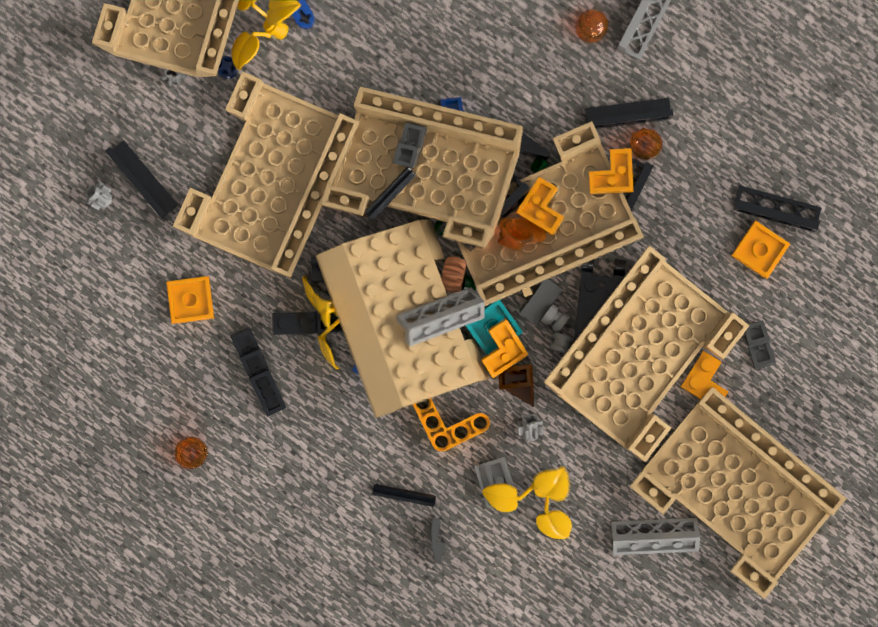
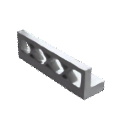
[617,0,671,61]
[396,288,485,347]
[611,518,700,555]

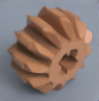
[441,256,467,293]

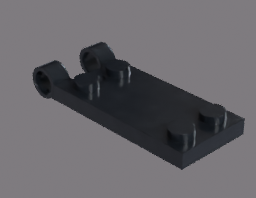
[574,258,626,342]

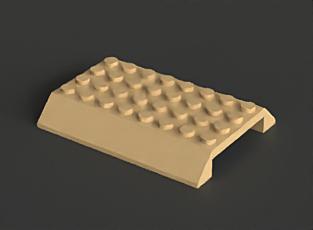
[92,0,239,77]
[173,71,360,278]
[321,87,523,248]
[456,121,644,306]
[316,219,490,418]
[544,246,749,462]
[630,387,847,599]

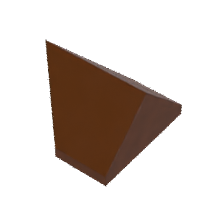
[498,364,534,407]

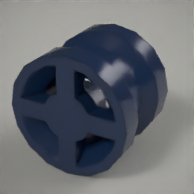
[218,56,238,79]

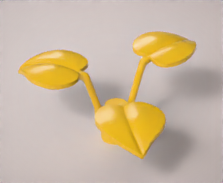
[231,0,301,71]
[302,275,340,370]
[482,467,572,539]

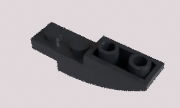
[272,311,344,335]

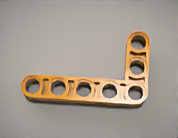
[412,398,490,452]

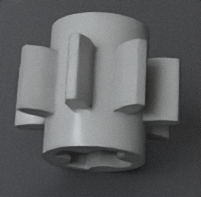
[160,68,187,86]
[85,182,112,210]
[517,414,543,441]

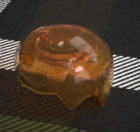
[575,9,608,43]
[630,128,663,160]
[174,436,208,469]

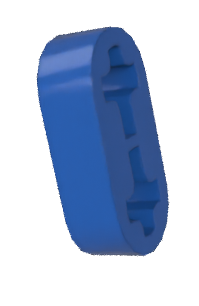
[291,0,315,29]

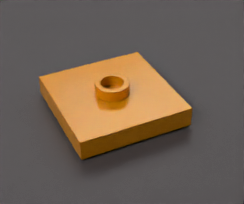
[731,220,790,279]
[166,276,215,324]

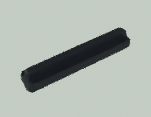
[365,167,415,220]
[372,484,436,507]

